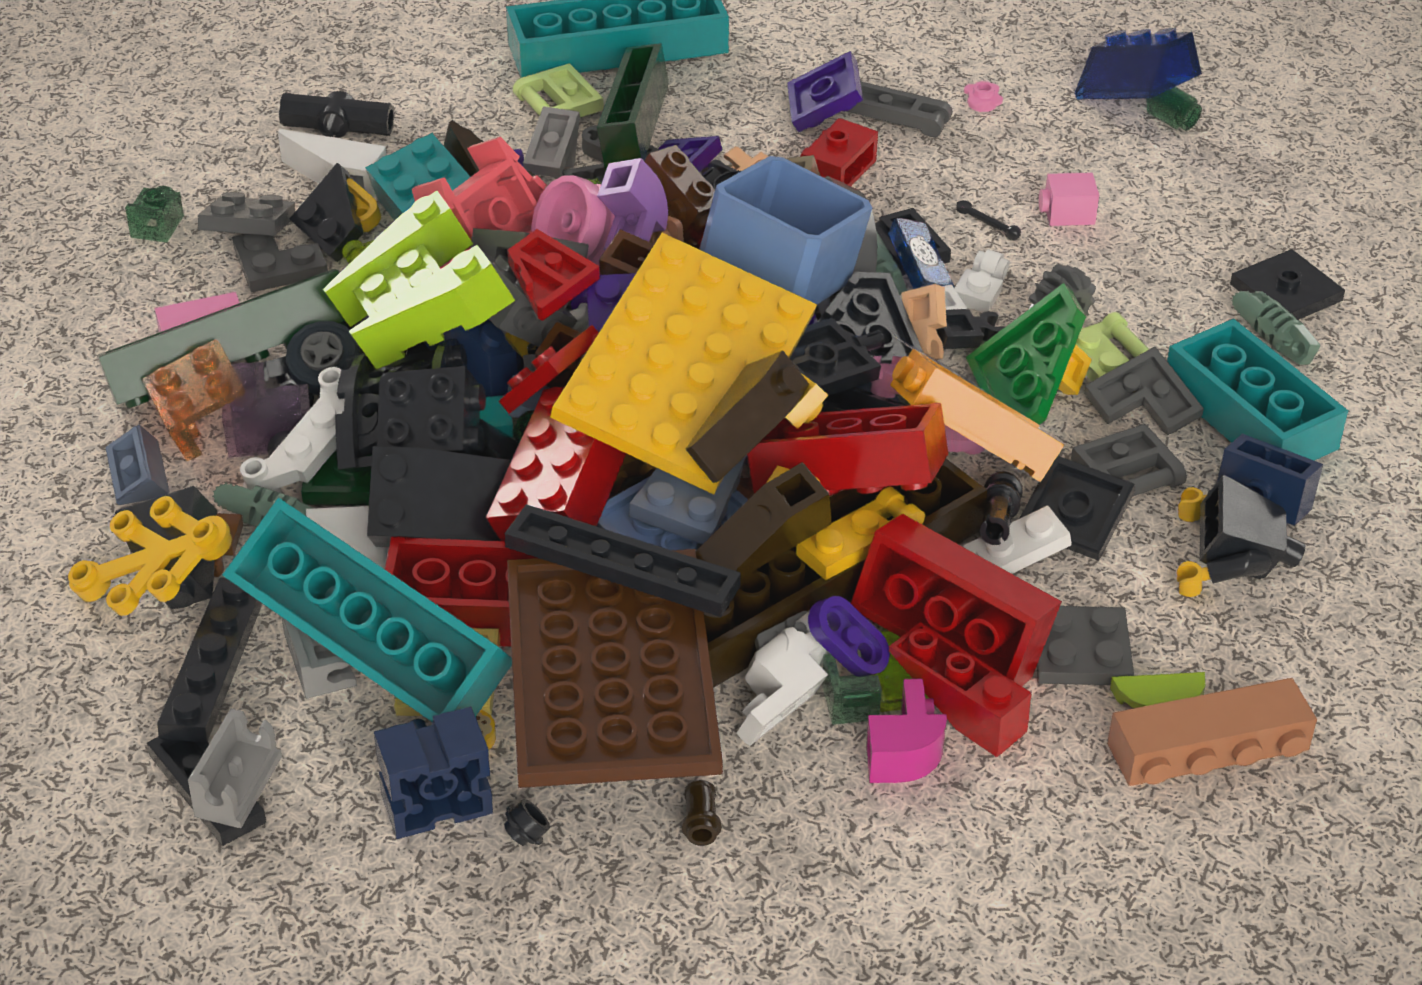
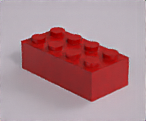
[486,387,627,541]
[747,403,948,496]
[851,514,1062,686]
[385,537,537,647]

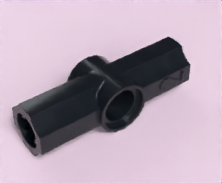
[279,91,395,138]

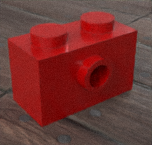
[800,118,878,186]

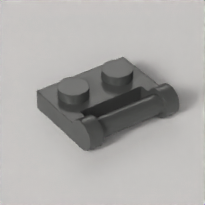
[1071,424,1187,497]

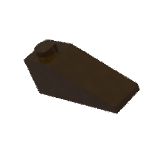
[686,350,810,483]

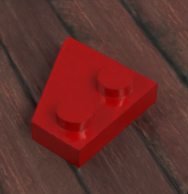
[507,229,600,321]
[499,325,599,414]

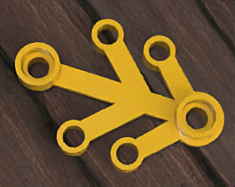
[68,496,232,616]

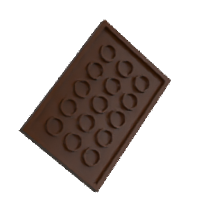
[507,549,723,788]

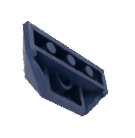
[424,319,524,397]

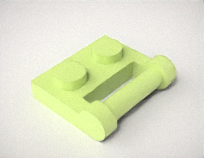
[513,63,604,117]
[1076,312,1149,381]

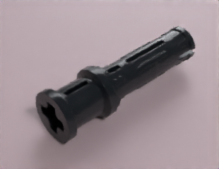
[980,471,1023,545]

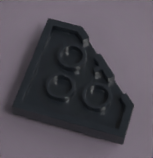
[818,272,923,364]

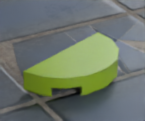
[1110,672,1206,708]

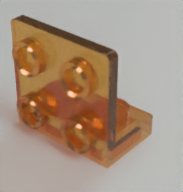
[141,339,246,461]

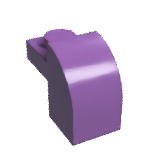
[597,158,668,250]

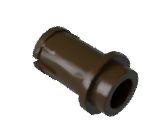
[681,780,722,846]

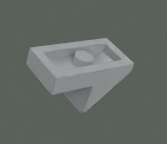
[523,106,580,178]

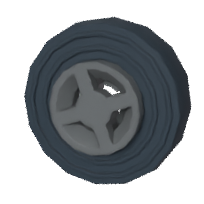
[286,321,362,395]

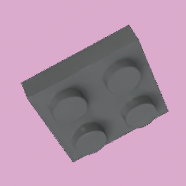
[198,192,295,236]
[1037,606,1134,685]

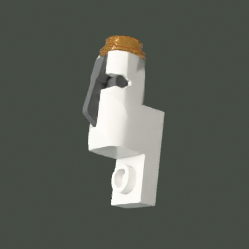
[736,611,830,746]

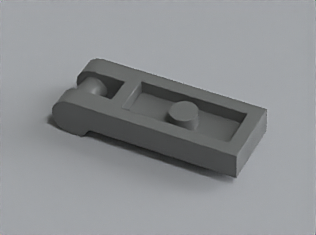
[846,81,953,138]

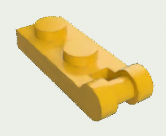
[796,487,925,581]

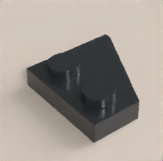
[289,163,363,262]

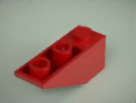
[889,622,1032,757]

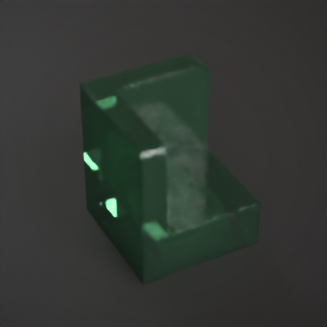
[822,654,882,725]

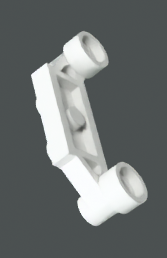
[240,367,345,493]

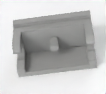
[281,617,357,699]
[188,709,282,828]

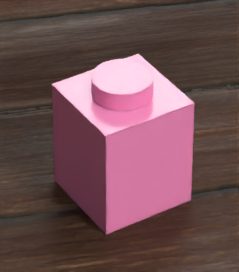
[1039,173,1099,226]

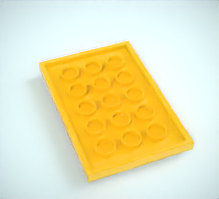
[550,233,817,495]

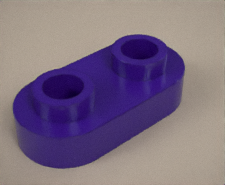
[808,596,890,677]

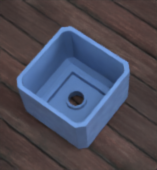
[700,156,872,305]

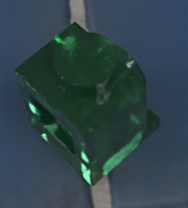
[125,185,184,243]

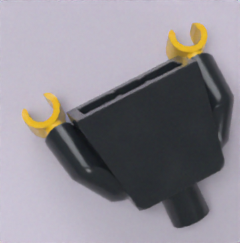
[1177,475,1306,597]

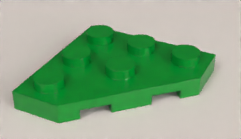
[965,283,1086,425]

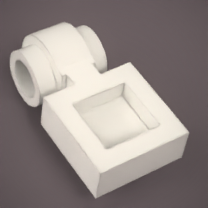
[954,249,1010,312]

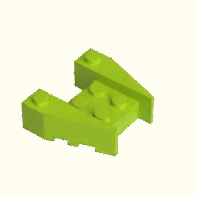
[323,191,515,370]

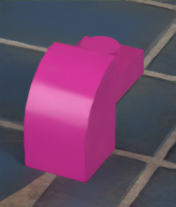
[866,679,947,783]

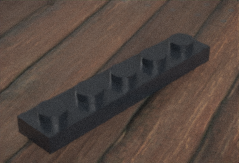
[504,504,741,617]
[157,577,262,742]

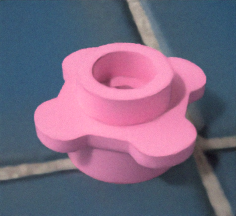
[964,81,1003,112]

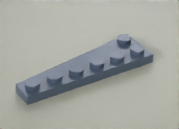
[629,455,749,544]

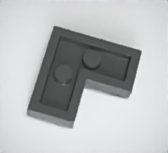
[232,234,328,292]
[1084,346,1204,435]

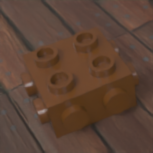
[644,145,715,249]

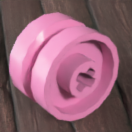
[531,175,615,273]

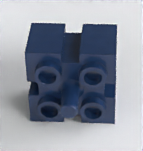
[374,706,493,839]

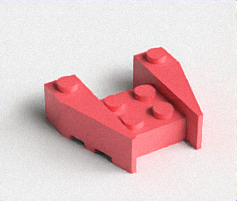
[412,136,547,269]

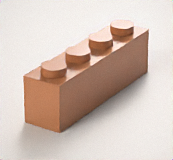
[1107,677,1317,786]

